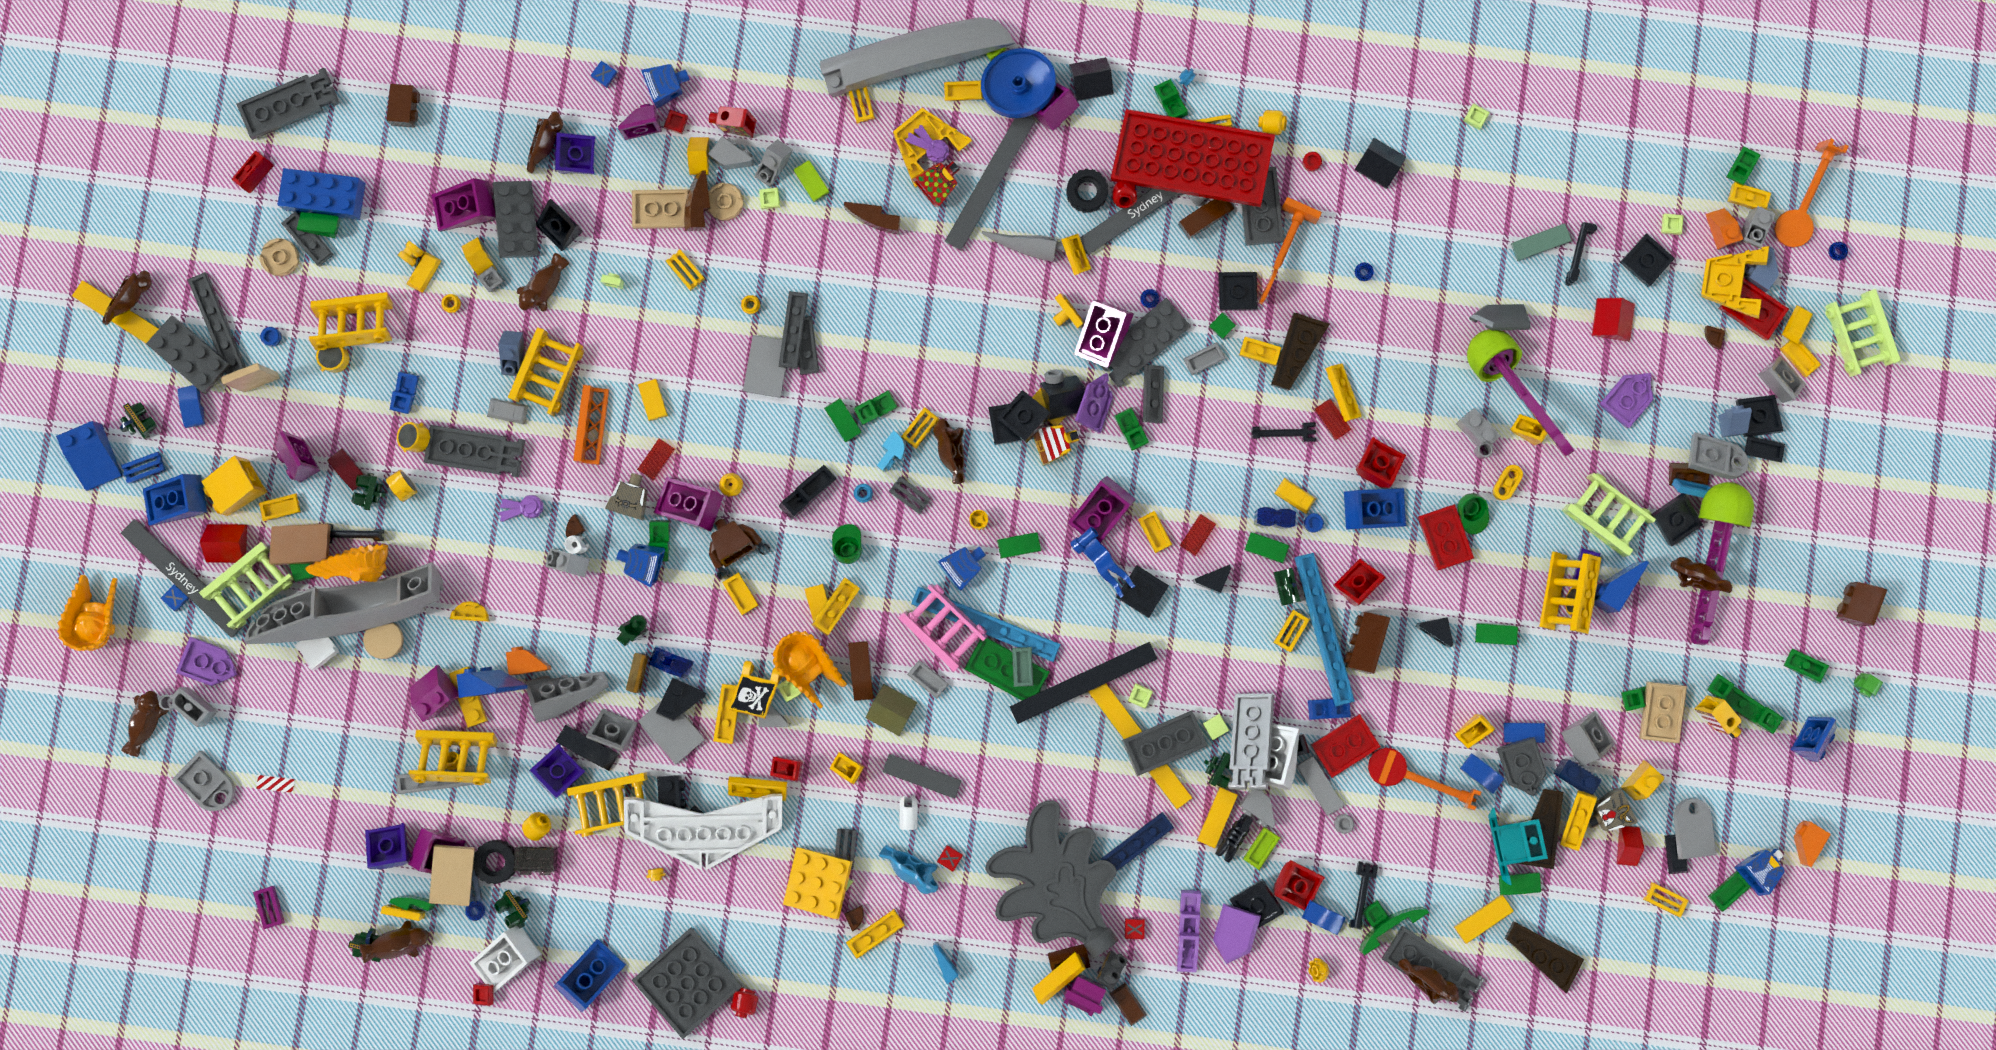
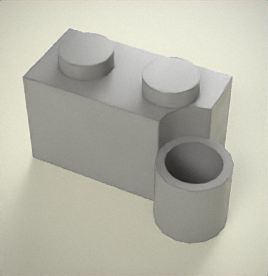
[1456,408,1501,459]
[159,687,218,727]

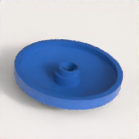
[981,48,1057,118]

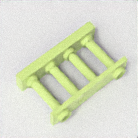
[1825,289,1901,377]
[1562,473,1656,557]
[199,542,294,629]

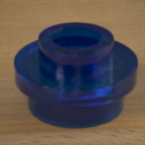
[1828,242,1848,261]
[1354,262,1374,282]
[1140,289,1159,308]
[465,901,485,921]

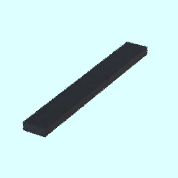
[1009,642,1157,724]

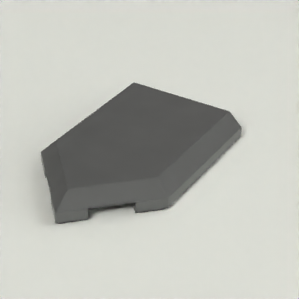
[1469,304,1530,330]
[1497,737,1547,797]

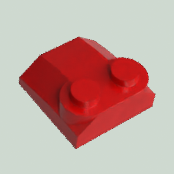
[1356,437,1406,488]
[1273,860,1325,911]

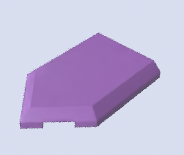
[1075,373,1113,433]
[1600,373,1654,428]
[175,636,238,686]
[1213,903,1261,964]

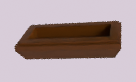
[1109,982,1147,1026]

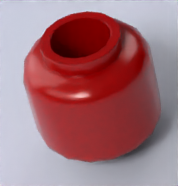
[1113,181,1137,209]
[730,988,759,1019]

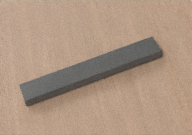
[187,272,246,375]

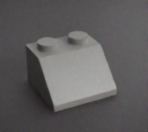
[1561,711,1615,766]

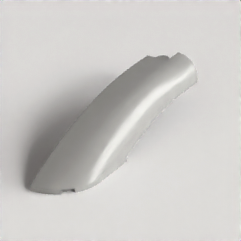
[820,17,1015,97]
[244,562,444,644]

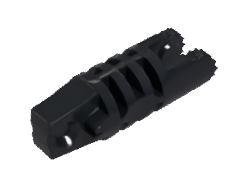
[1215,814,1253,863]

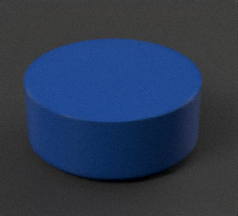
[260,327,282,347]
[1304,513,1324,533]

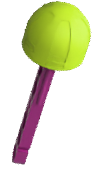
[1467,329,1574,456]
[1691,482,1754,646]

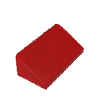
[232,151,274,193]

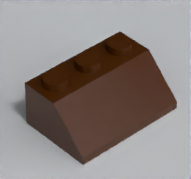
[1344,612,1390,674]

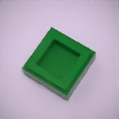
[1209,312,1236,340]
[1363,900,1389,928]

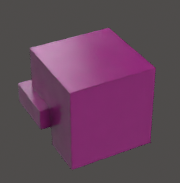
[1063,974,1106,1017]

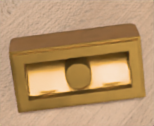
[626,653,649,693]

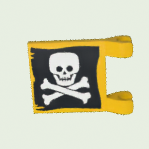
[728,661,782,719]

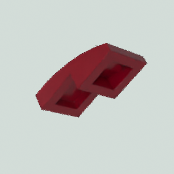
[327,448,365,491]

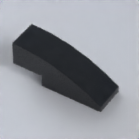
[779,465,837,520]
[555,724,619,771]

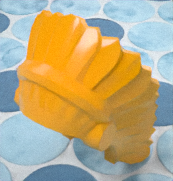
[305,544,388,582]
[57,575,118,651]
[773,631,847,709]

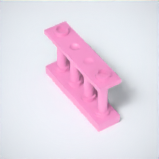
[899,583,988,671]

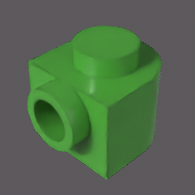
[1854,673,1883,698]

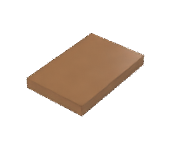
[269,524,331,565]

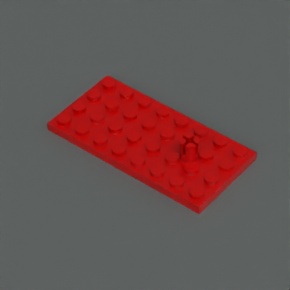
[1111,109,1275,207]

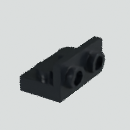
[657,775,686,809]

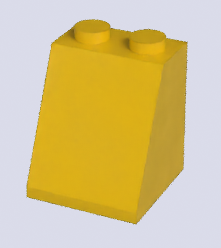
[201,455,267,516]

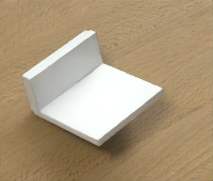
[295,637,339,670]

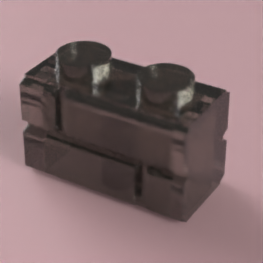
[514,846,558,875]

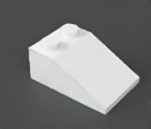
[1265,723,1300,790]
[470,926,541,993]

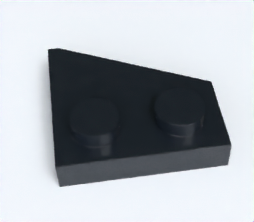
[656,678,706,721]

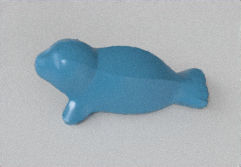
[878,845,938,894]

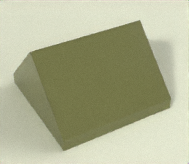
[865,684,918,736]

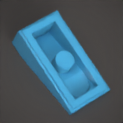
[933,942,959,984]

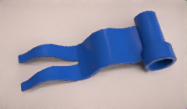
[1070,527,1135,598]

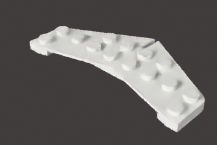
[624,793,782,871]

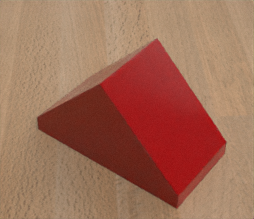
[770,757,803,781]
[1616,826,1645,866]

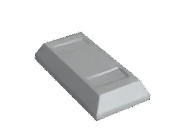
[1183,342,1226,375]
[487,398,528,424]
[907,660,949,699]

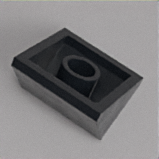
[1069,57,1114,101]
[1354,138,1406,189]
[536,199,583,251]
[1040,375,1085,420]

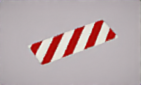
[256,775,295,793]

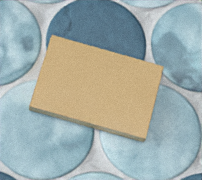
[632,189,689,229]
[221,363,280,393]
[1639,681,1687,743]
[429,845,475,906]

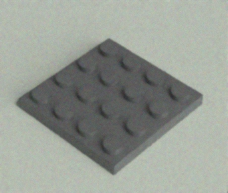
[632,927,743,1039]

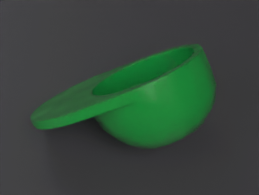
[1457,493,1489,534]
[832,524,862,564]

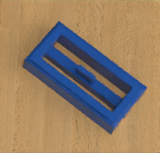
[121,452,166,484]

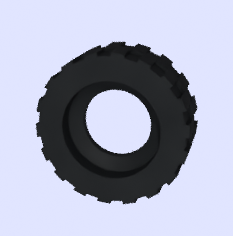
[1066,169,1108,213]
[473,840,519,884]

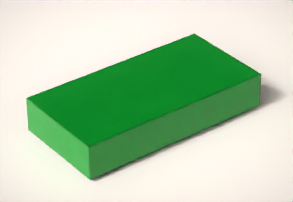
[1708,871,1751,912]

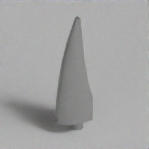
[982,231,1065,262]

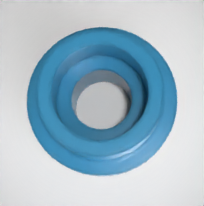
[1179,68,1196,86]
[854,484,873,503]

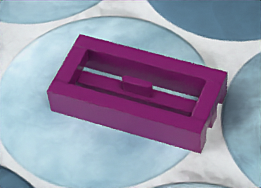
[253,886,285,929]

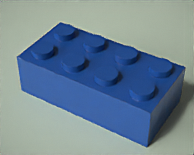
[277,168,366,220]

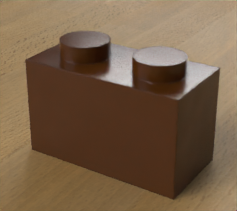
[386,84,420,128]

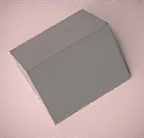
[1758,355,1805,403]
[586,709,638,752]

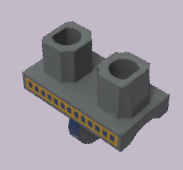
[1096,951,1128,991]

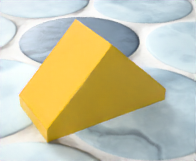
[687,137,709,175]
[461,237,497,275]
[1510,414,1547,446]
[1455,714,1495,748]
[829,752,865,785]

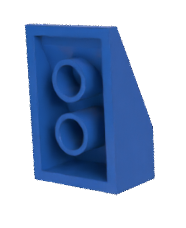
[56,421,123,491]
[143,474,207,526]
[1344,488,1406,530]
[1594,561,1649,613]
[457,667,528,698]
[1791,716,1837,762]
[553,939,626,1012]

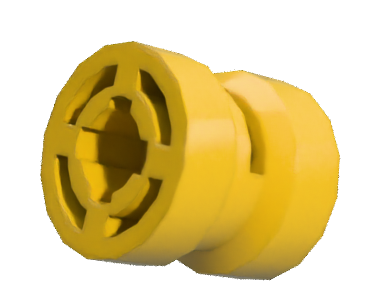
[397,241,424,267]
[969,510,988,530]

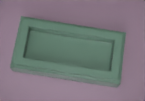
[1012,647,1033,687]

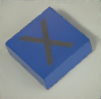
[590,61,617,88]
[160,584,189,611]

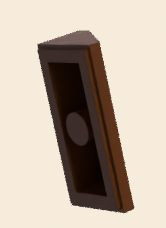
[1669,463,1710,486]
[1048,944,1091,971]

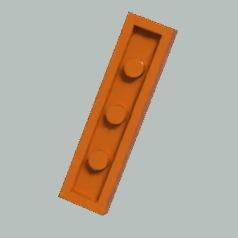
[573,385,609,465]

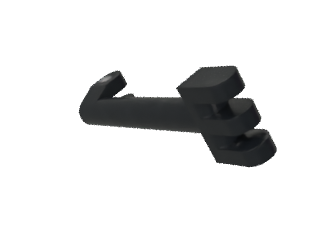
[1565,222,1597,286]
[1251,422,1316,442]
[329,524,384,544]
[1349,861,1378,930]

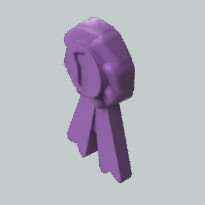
[905,125,949,163]
[498,495,543,522]

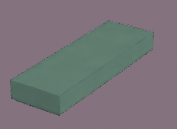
[1511,223,1572,261]

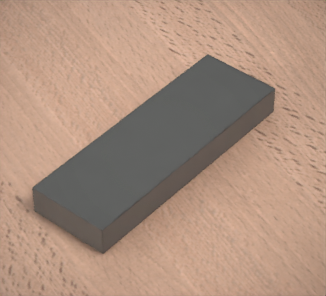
[281,211,334,267]
[799,316,820,375]
[1143,365,1164,424]

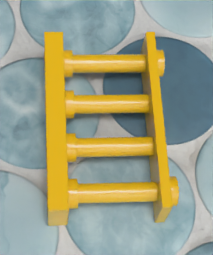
[309,292,393,350]
[508,327,584,417]
[1539,551,1601,634]
[408,730,498,786]
[567,772,648,837]

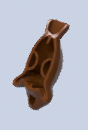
[527,111,563,174]
[517,253,569,312]
[102,270,152,325]
[933,418,965,484]
[1670,557,1733,593]
[121,690,169,757]
[359,921,429,963]
[1398,959,1459,1004]

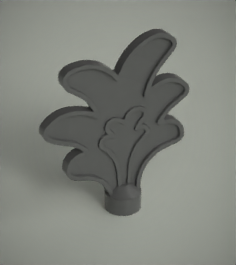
[985,801,1119,959]

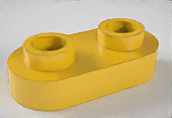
[1492,465,1523,501]

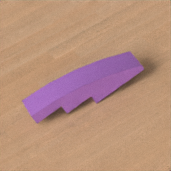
[1177,890,1201,973]

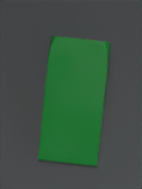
[297,212,340,239]
[1475,623,1518,646]
[1783,648,1829,684]

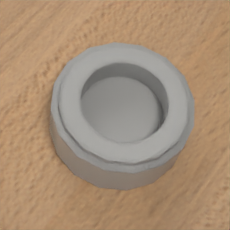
[1044,369,1064,384]
[1334,814,1354,834]

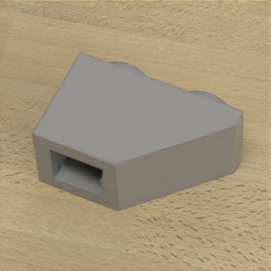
[708,136,754,170]
[755,139,793,187]
[1742,206,1776,248]
[545,548,590,577]
[1239,789,1275,828]

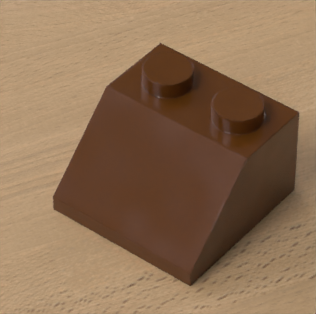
[1836,582,1888,627]

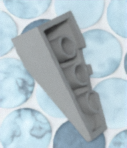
[524,672,609,723]

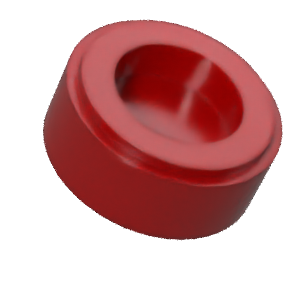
[1302,152,1322,172]

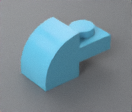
[877,430,905,472]

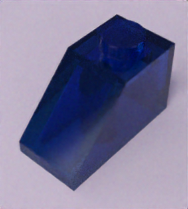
[648,646,694,679]

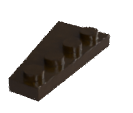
[1271,313,1330,391]
[1517,789,1564,869]
[1505,921,1584,994]

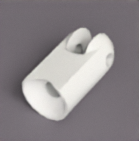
[564,536,589,554]
[899,795,918,830]

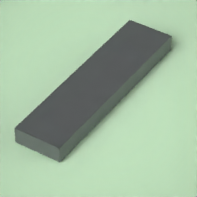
[779,291,808,369]
[883,754,962,799]

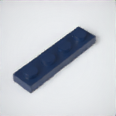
[1100,812,1174,872]

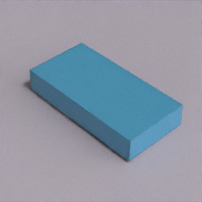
[1672,478,1711,498]

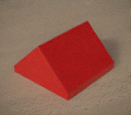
[1592,298,1635,342]
[200,524,247,563]
[1333,559,1386,606]

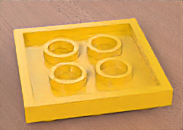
[783,847,853,919]

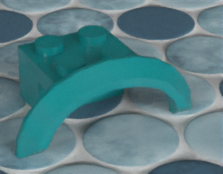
[1488,808,1548,885]

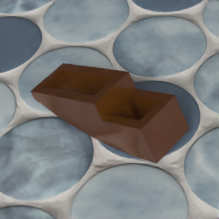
[684,170,710,231]
[1178,199,1234,240]
[844,202,901,235]
[848,641,874,701]

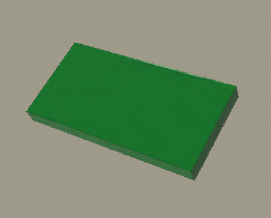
[964,638,1050,701]

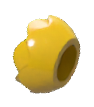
[719,473,743,497]
[1308,958,1329,983]

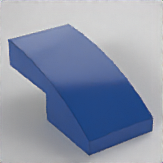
[389,371,419,414]
[178,385,205,428]
[1308,699,1351,720]
[1504,723,1545,743]
[1460,753,1505,794]
[1302,900,1346,935]

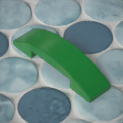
[1707,674,1784,734]
[1359,907,1429,955]

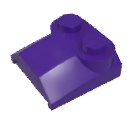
[554,132,596,174]
[529,744,586,799]
[365,823,410,870]

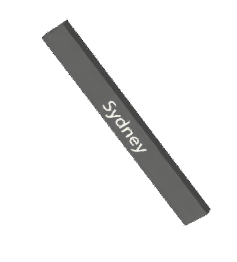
[1080,188,1180,256]
[121,519,247,638]

